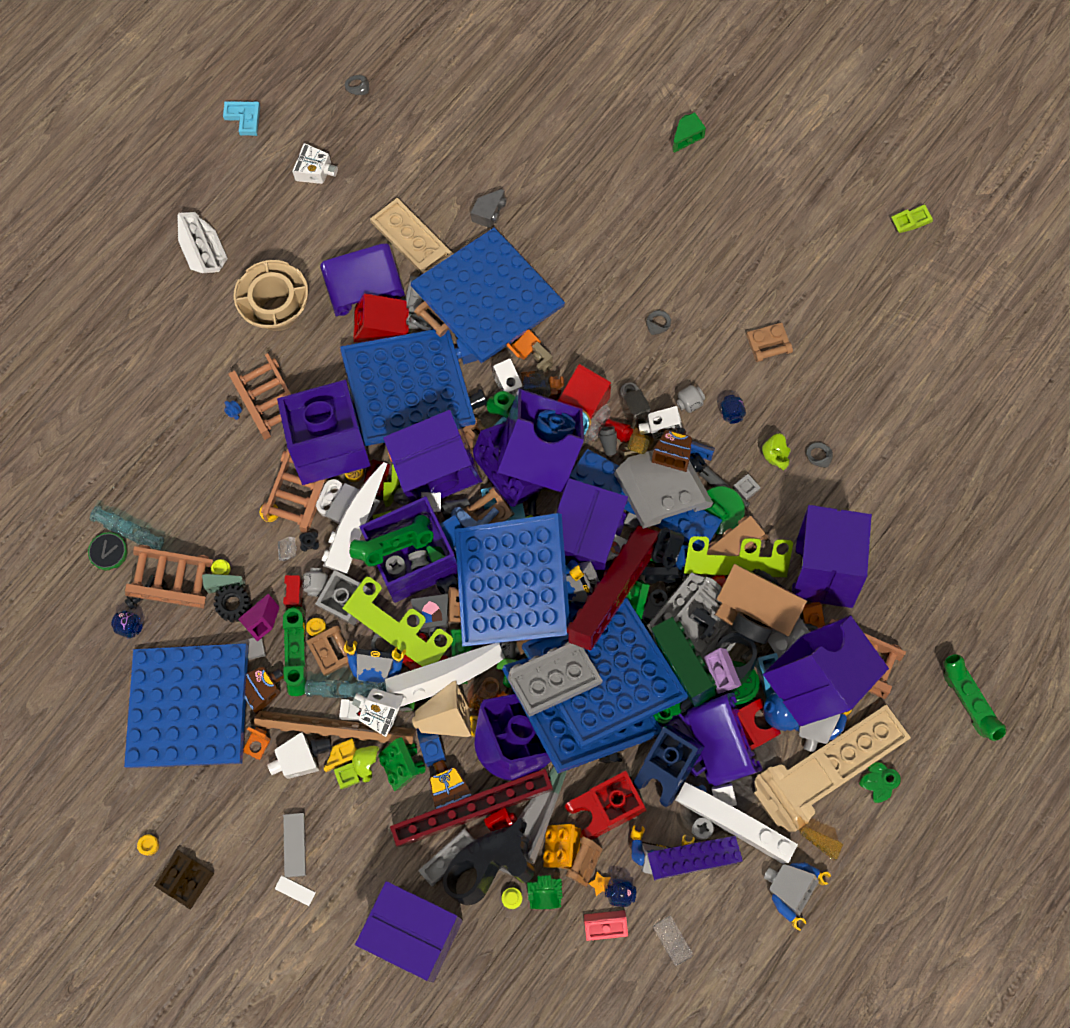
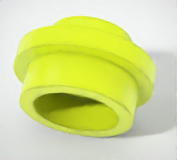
[211,559,231,575]
[502,888,522,909]

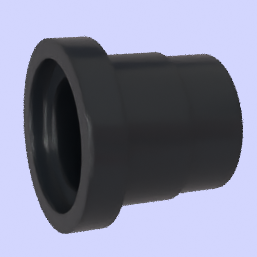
[469,388,488,410]
[436,574,458,594]
[310,736,331,757]

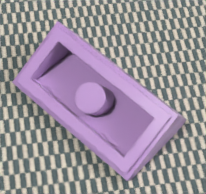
[704,648,741,694]

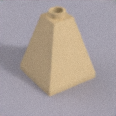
[412,681,471,737]

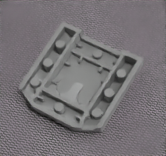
[614,450,713,529]
[647,573,738,666]

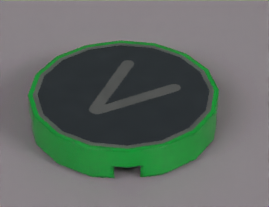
[88,532,128,571]

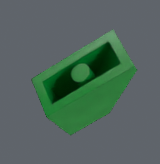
[673,112,706,153]

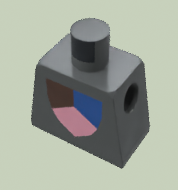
[411,594,449,642]

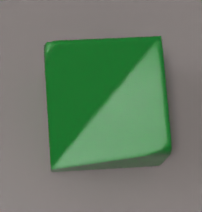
[426,546,446,563]

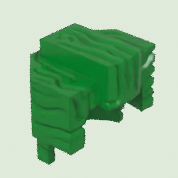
[527,875,563,910]

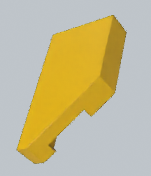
[324,738,357,772]

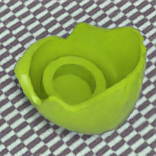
[762,433,791,470]
[352,746,379,783]

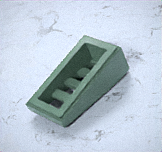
[202,574,246,594]

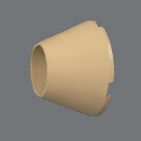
[234,260,308,331]

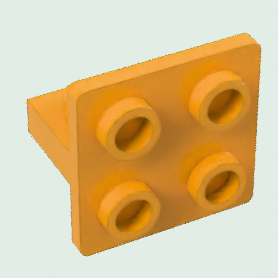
[543,824,581,870]

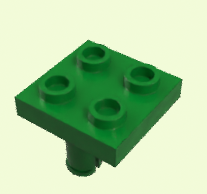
[378,737,426,791]

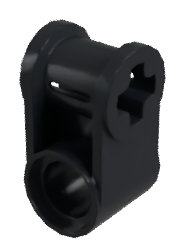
[651,528,684,568]
[641,589,668,625]

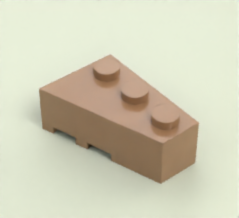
[707,516,770,556]

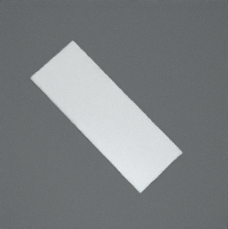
[275,876,315,906]

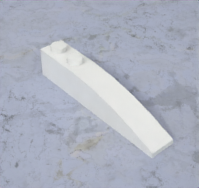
[321,462,387,574]
[385,643,505,707]
[675,782,798,864]

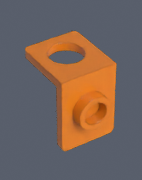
[506,330,541,359]
[802,602,825,631]
[243,727,271,760]

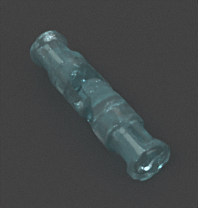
[90,506,164,550]
[305,679,386,698]

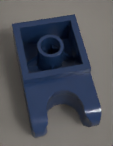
[633,725,704,808]

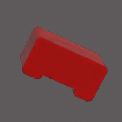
[283,575,303,609]

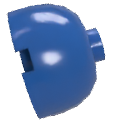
[536,410,575,442]
[763,692,798,732]

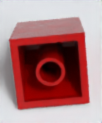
[353,293,409,343]
[558,364,611,426]

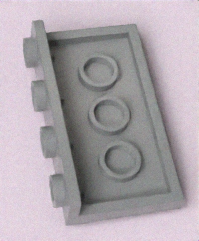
[508,642,603,717]

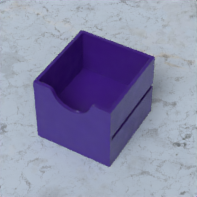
[277,380,371,485]
[497,389,584,493]
[383,410,483,502]
[556,478,628,581]
[359,496,458,603]
[791,505,872,608]
[763,615,889,727]
[355,881,463,983]

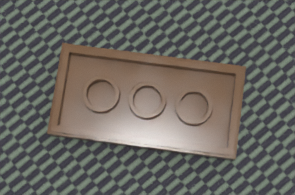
[717,564,807,637]

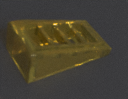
[627,433,653,454]
[800,827,843,861]

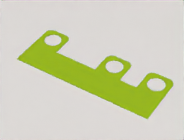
[684,536,793,577]
[342,577,453,667]

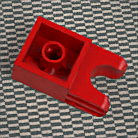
[738,699,781,751]
[565,771,646,840]

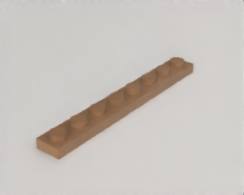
[254,711,416,745]

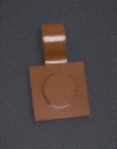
[548,376,564,400]

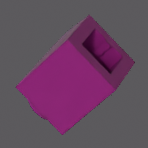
[238,594,280,642]

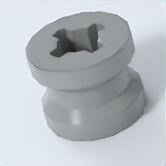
[408,550,430,572]
[385,556,406,579]
[692,818,714,840]

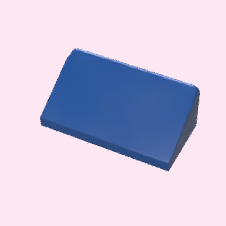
[690,441,715,461]

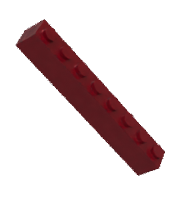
[567,525,659,651]
[390,769,554,848]

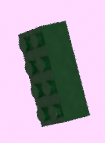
[651,616,717,707]

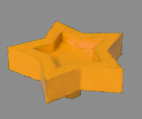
[588,872,611,896]

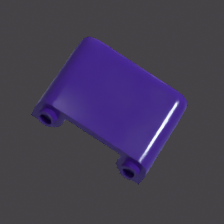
[320,244,405,316]
[473,422,545,507]
[685,693,763,787]

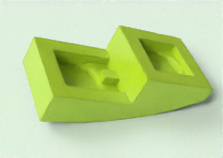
[891,204,933,233]
[383,464,400,507]

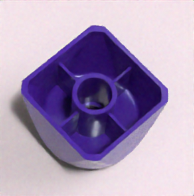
[474,694,551,781]

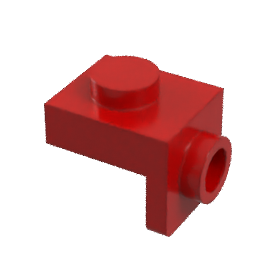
[484,807,518,832]

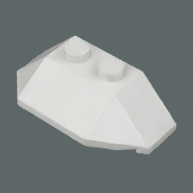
[178,212,228,273]

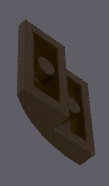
[154,850,214,910]

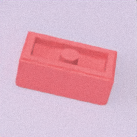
[584,910,628,941]

